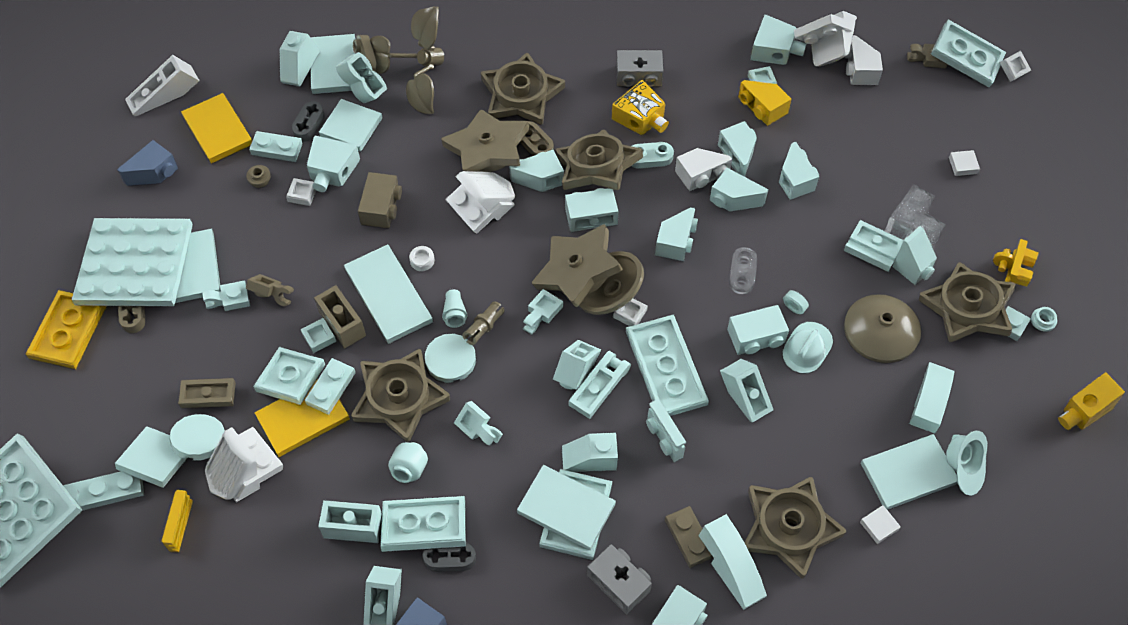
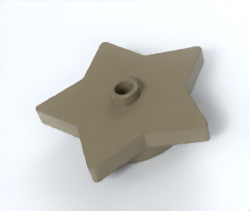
[481,53,565,125]
[441,110,529,172]
[555,130,643,190]
[532,224,623,307]
[919,262,1016,342]
[351,349,450,442]
[744,477,846,579]

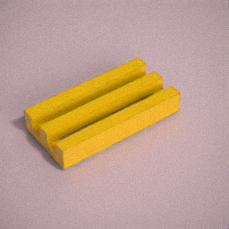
[161,490,193,553]

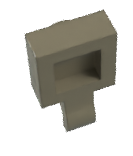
[907,44,948,68]
[246,274,294,306]

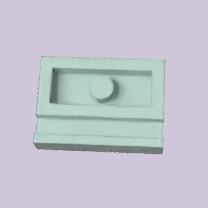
[844,220,903,272]
[646,399,686,462]

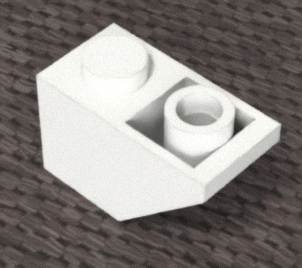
[845,35,883,85]
[675,148,732,191]

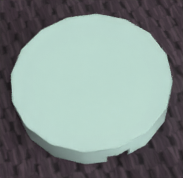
[425,334,476,383]
[170,414,225,460]

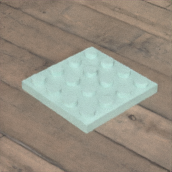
[72,218,193,306]
[0,433,82,588]

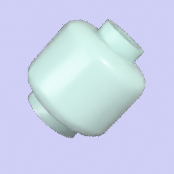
[388,442,428,483]

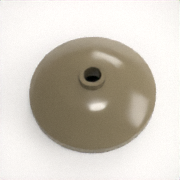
[579,251,644,315]
[844,295,921,363]

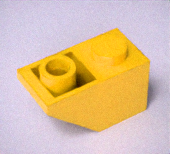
[738,80,792,126]

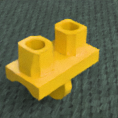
[993,239,1038,287]

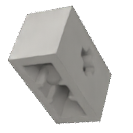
[616,50,663,87]
[587,544,652,615]

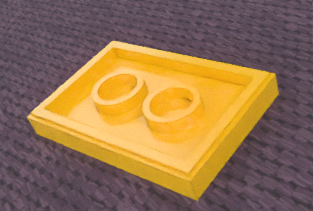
[181,93,252,164]
[26,290,107,369]
[254,379,350,457]

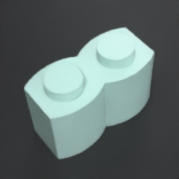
[336,52,387,103]

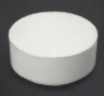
[409,246,435,271]

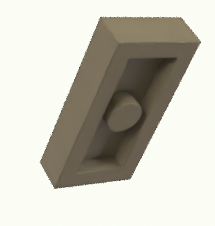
[178,378,236,408]
[665,506,714,568]

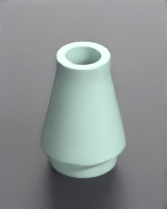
[442,289,468,328]

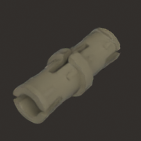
[462,301,505,345]

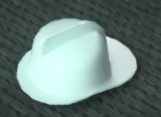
[783,322,833,373]
[946,430,988,496]

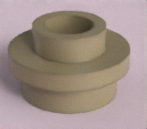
[246,165,271,188]

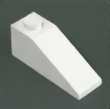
[125,55,199,116]

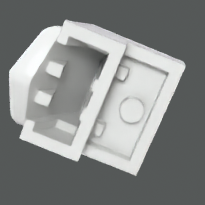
[794,11,857,67]
[446,171,515,234]
[205,427,283,503]

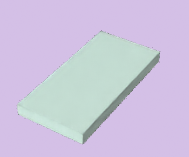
[344,244,433,344]
[626,314,709,416]

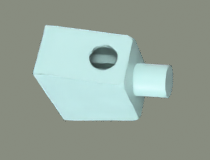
[750,15,807,65]
[307,135,360,192]

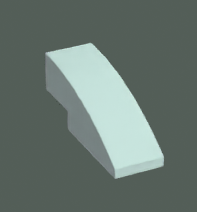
[909,362,954,434]
[698,514,767,610]

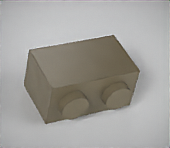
[358,172,402,228]
[314,285,366,349]

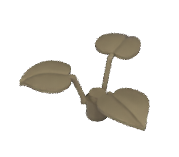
[370,6,444,114]

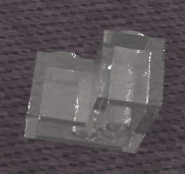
[885,184,946,248]

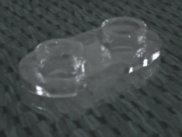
[729,247,757,294]

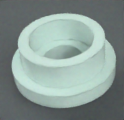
[1031,307,1057,332]

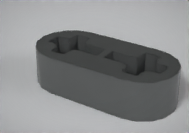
[292,101,324,142]
[423,543,476,572]

